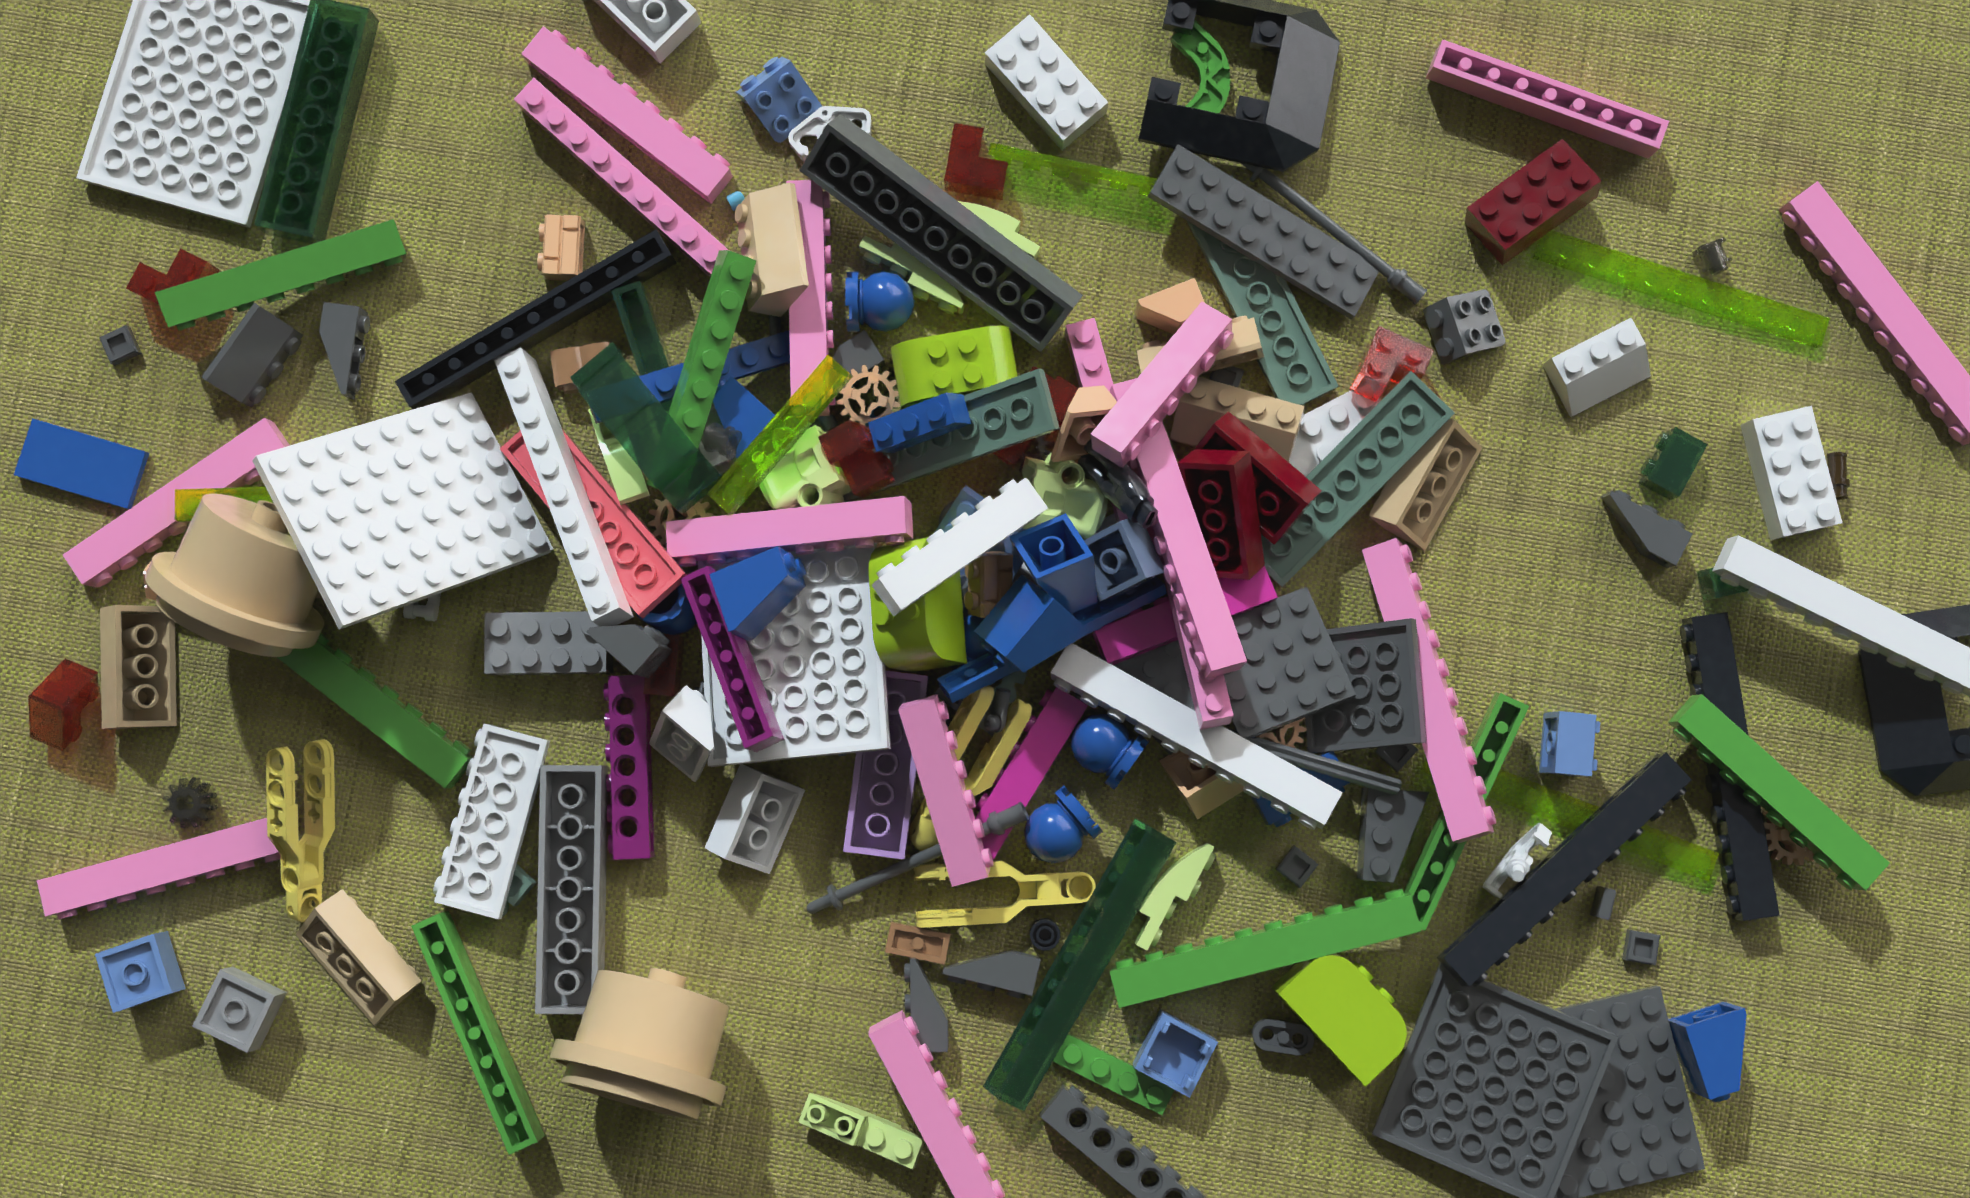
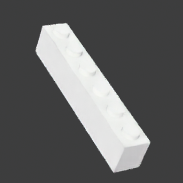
[871,478,1048,616]

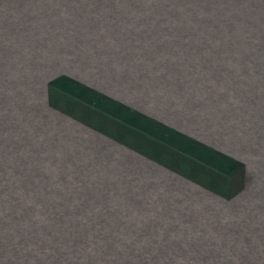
[983,818,1177,1111]

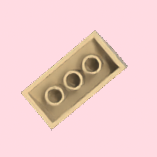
[735,183,809,317]
[1137,316,1264,375]
[1170,377,1305,462]
[1369,419,1483,551]
[100,605,177,729]
[295,889,422,1026]

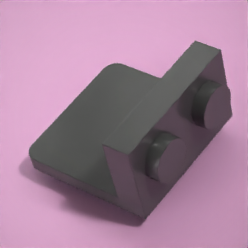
[1423,289,1506,365]

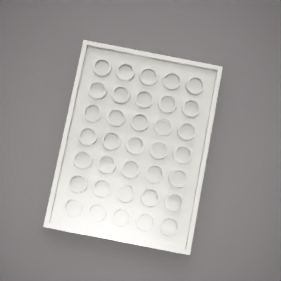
[76,0,319,228]
[252,392,554,630]
[698,543,891,767]

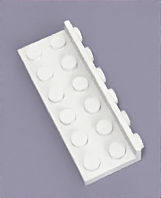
[433,724,550,919]

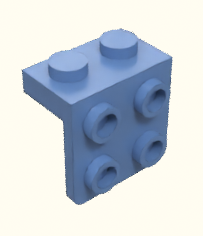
[736,57,822,143]

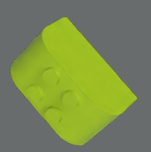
[890,326,1018,410]
[868,537,967,672]
[1271,953,1407,1087]

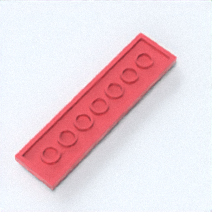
[500,429,687,618]

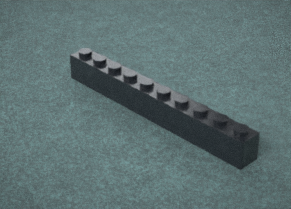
[395,229,676,409]
[1680,612,1780,921]
[1437,752,1692,987]

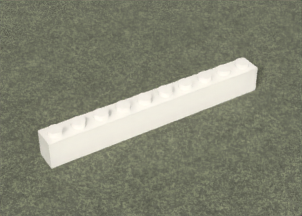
[494,347,634,627]
[1712,535,1970,697]
[1051,643,1343,830]

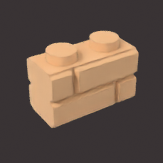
[537,214,585,281]

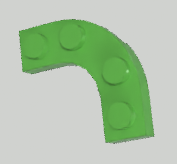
[1170,20,1230,114]

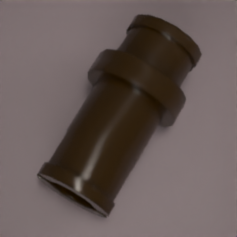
[1827,452,1850,500]

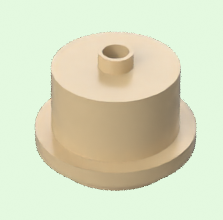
[145,494,324,657]
[549,968,729,1121]

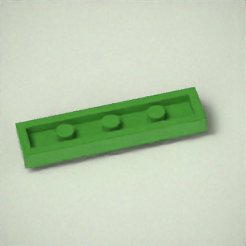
[1051,1032,1174,1115]

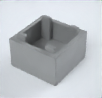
[192,967,287,1053]

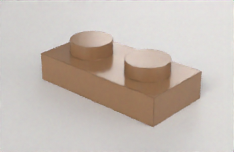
[885,921,951,965]

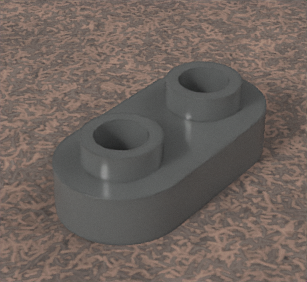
[1252,1018,1314,1055]

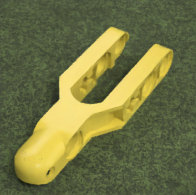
[909,685,1032,851]
[266,739,335,923]
[913,860,1096,928]

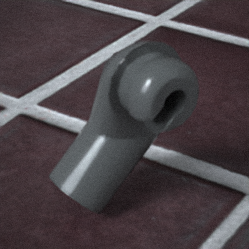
[984,688,1011,733]

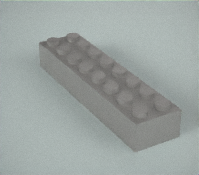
[535,765,608,1014]

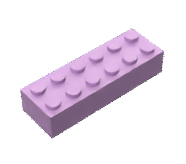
[843,671,929,859]

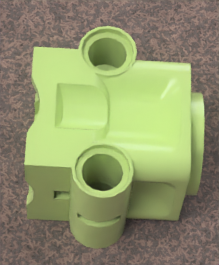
[755,425,860,510]
[1022,452,1108,540]

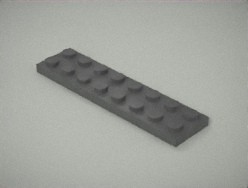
[1147,144,1379,319]

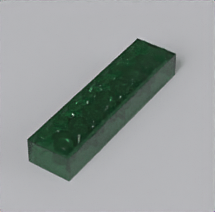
[254,0,379,244]

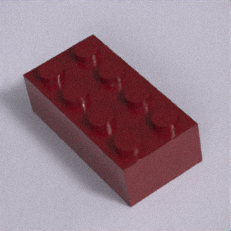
[1465,139,1602,266]
[1195,411,1322,545]
[1178,449,1265,580]

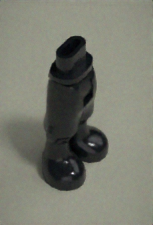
[1077,439,1158,529]

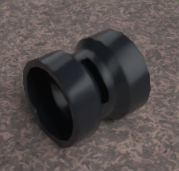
[1029,918,1060,951]

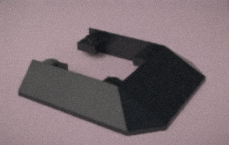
[1138,0,1340,172]
[1858,604,1970,796]

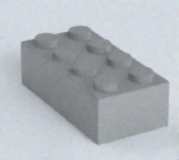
[484,611,613,675]

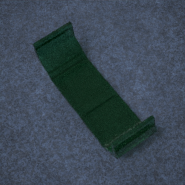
[570,342,726,513]

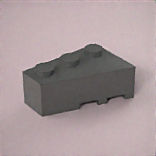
[1357,787,1429,882]

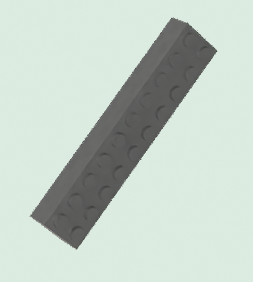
[799,114,1083,352]

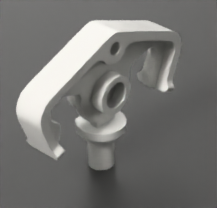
[788,106,872,162]
[1483,822,1552,898]

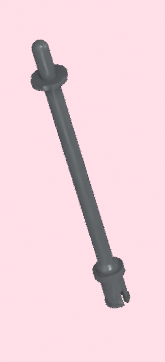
[1241,163,1427,305]
[806,802,1029,914]

